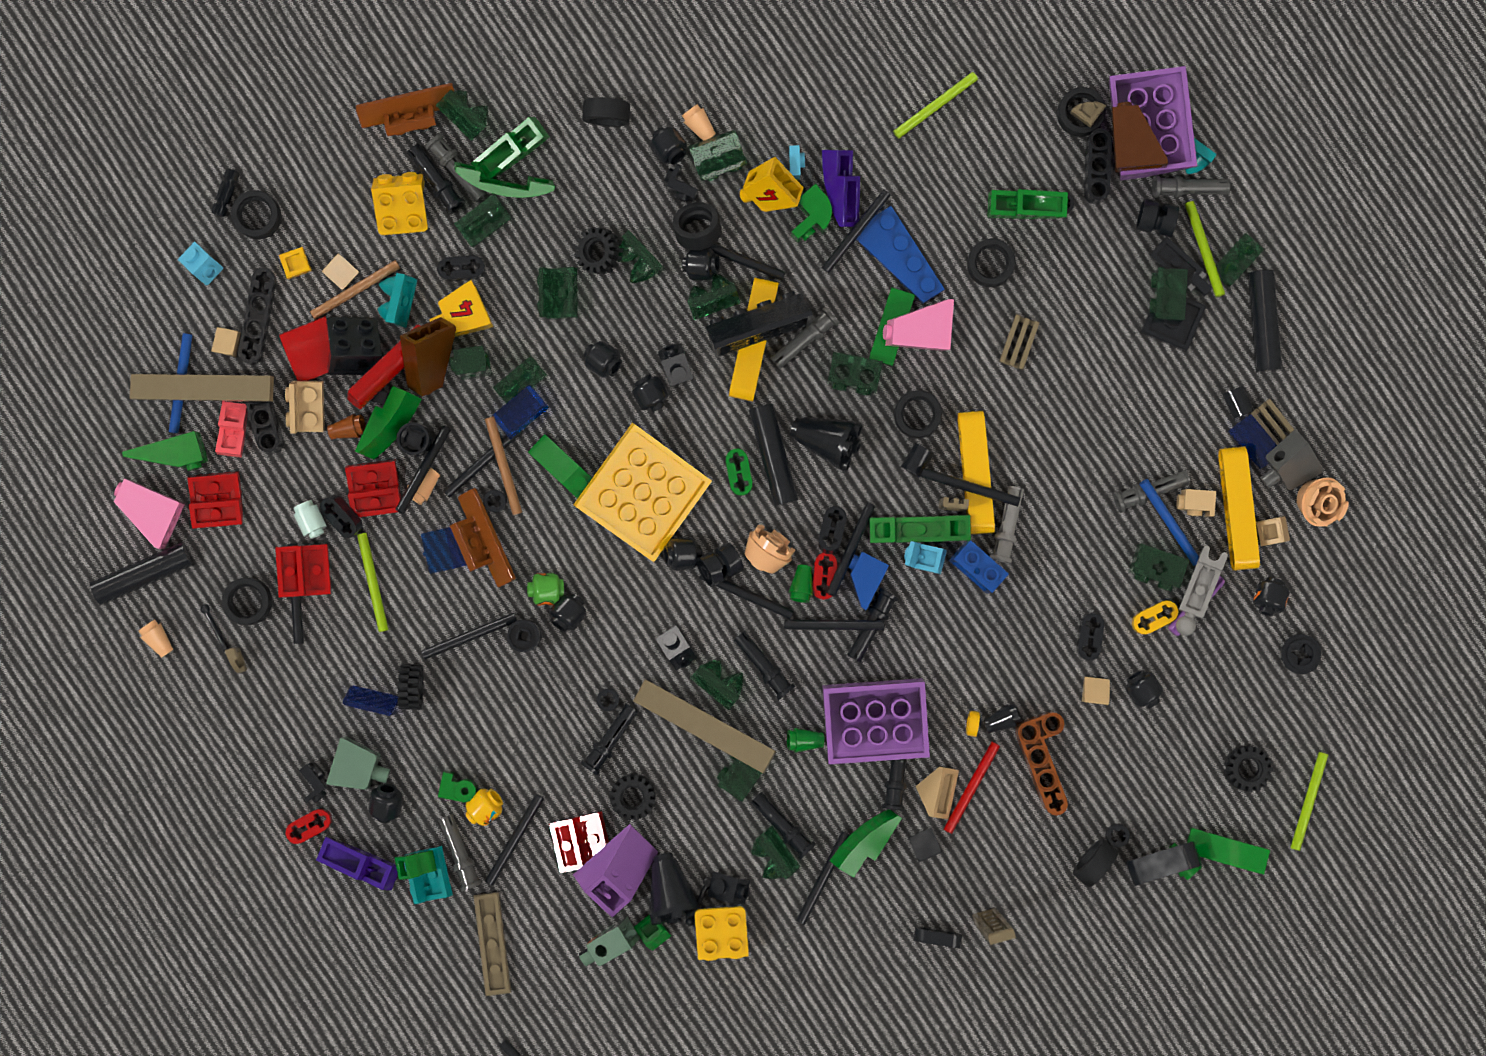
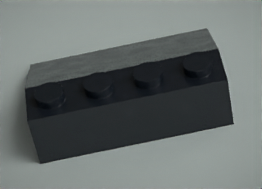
[706,291,813,358]

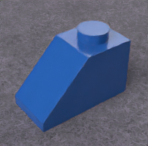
[848,552,889,610]

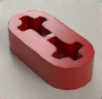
[812,553,837,600]
[285,808,332,844]

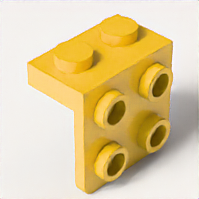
[371,172,428,235]
[695,906,749,961]

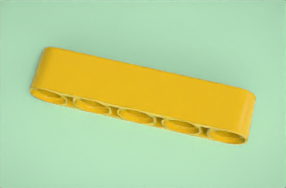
[729,278,779,402]
[958,411,995,535]
[1218,446,1260,571]

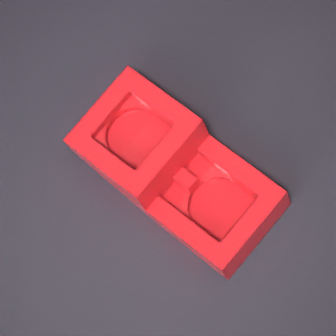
[215,401,248,458]

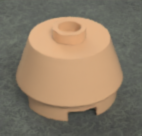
[1297,477,1349,527]
[745,525,795,574]

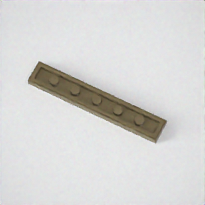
[130,374,274,402]
[633,679,776,774]
[972,908,1016,945]

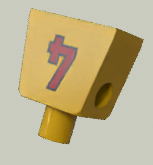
[740,157,804,212]
[429,280,494,337]

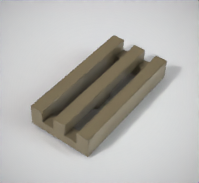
[999,314,1040,370]
[1248,399,1294,448]
[939,497,969,512]

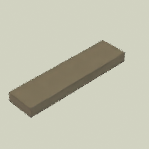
[474,891,512,996]

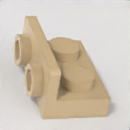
[285,381,325,434]

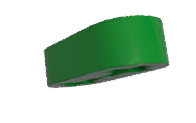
[726,449,752,496]

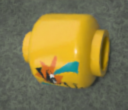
[465,788,503,826]

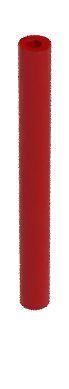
[944,741,1000,834]

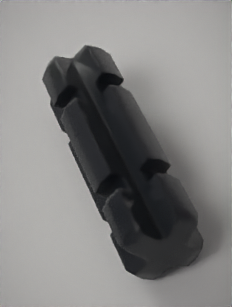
[211,168,240,217]

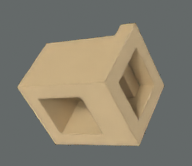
[1176,489,1216,517]

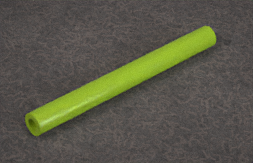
[893,72,978,139]
[1185,201,1225,297]
[357,533,389,632]
[1290,752,1328,851]

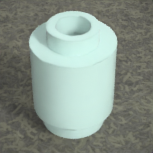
[293,500,327,539]

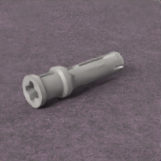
[990,486,1024,563]

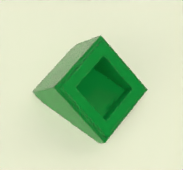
[634,914,671,951]

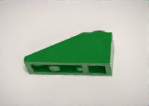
[122,431,208,471]
[528,434,592,499]

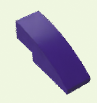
[822,150,860,227]
[316,837,398,890]

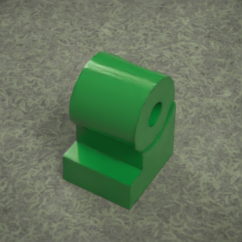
[438,771,477,802]
[395,850,437,880]

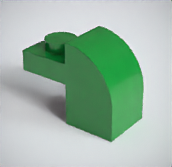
[791,184,832,243]

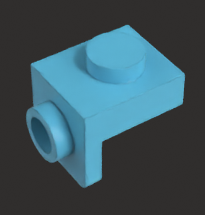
[789,145,805,180]
[178,241,223,285]
[904,541,947,574]

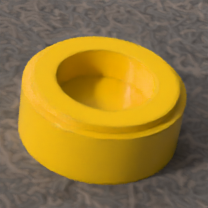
[966,711,980,737]

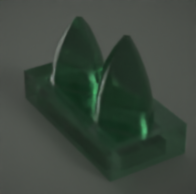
[435,90,488,141]
[617,230,665,283]
[1216,233,1264,287]
[687,273,740,320]
[493,356,548,407]
[690,660,744,710]
[752,825,801,880]

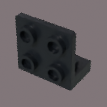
[326,317,382,375]

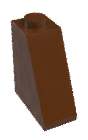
[1112,102,1168,172]
[400,317,456,397]

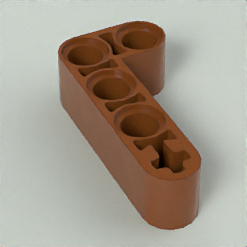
[1015,712,1068,816]

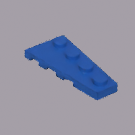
[856,206,945,304]

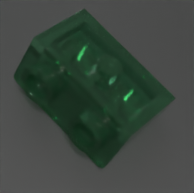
[454,194,511,247]
[1149,267,1188,320]
[716,756,762,802]

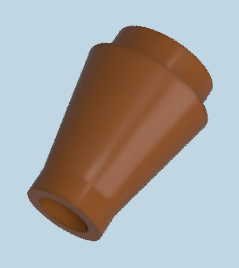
[327,414,366,440]

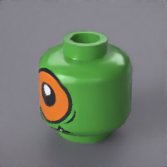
[527,573,564,606]

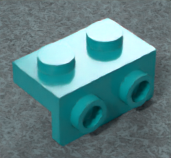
[404,846,453,904]

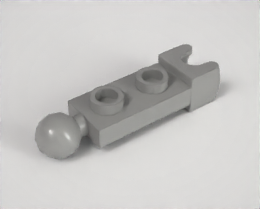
[1176,545,1228,636]

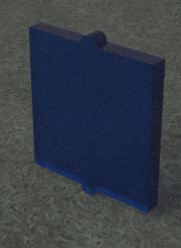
[421,527,467,574]

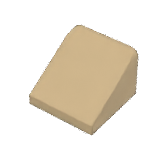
[322,253,360,290]
[211,327,241,357]
[1256,516,1290,546]
[1082,677,1110,705]

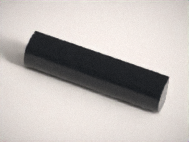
[1248,270,1282,372]
[749,404,798,507]
[90,542,194,605]

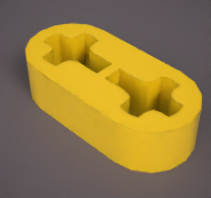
[1132,601,1178,634]

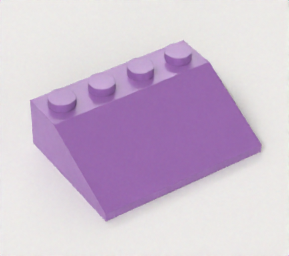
[1109,66,1197,181]
[822,678,930,764]

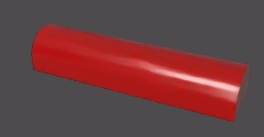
[347,324,420,409]

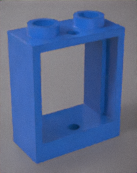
[948,540,1009,594]

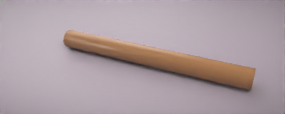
[310,260,400,320]
[485,416,522,515]

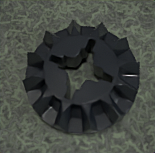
[1280,634,1321,674]

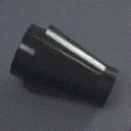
[983,704,1023,734]

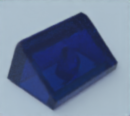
[492,385,549,440]
[1228,414,1277,469]
[342,685,398,716]

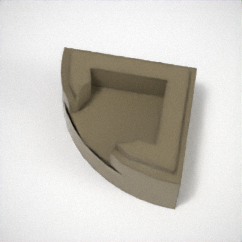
[1071,101,1106,128]
[225,647,247,674]

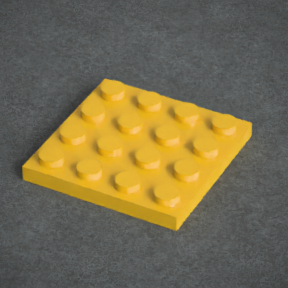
[573,423,712,562]

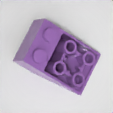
[573,824,658,917]

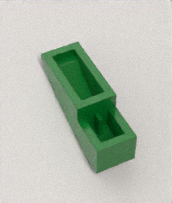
[470,117,550,179]
[987,189,1068,219]
[355,386,422,460]
[830,809,902,878]
[1187,828,1270,875]

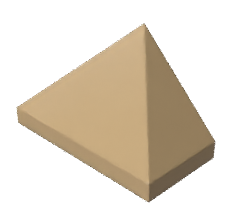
[916,767,959,819]

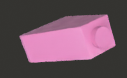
[883,299,954,351]
[114,479,185,550]

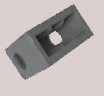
[1260,429,1324,490]

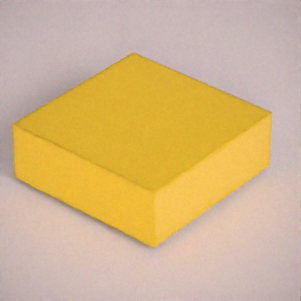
[279,247,312,280]

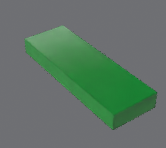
[869,287,915,367]

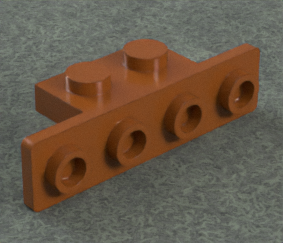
[356,83,458,136]
[450,488,516,587]

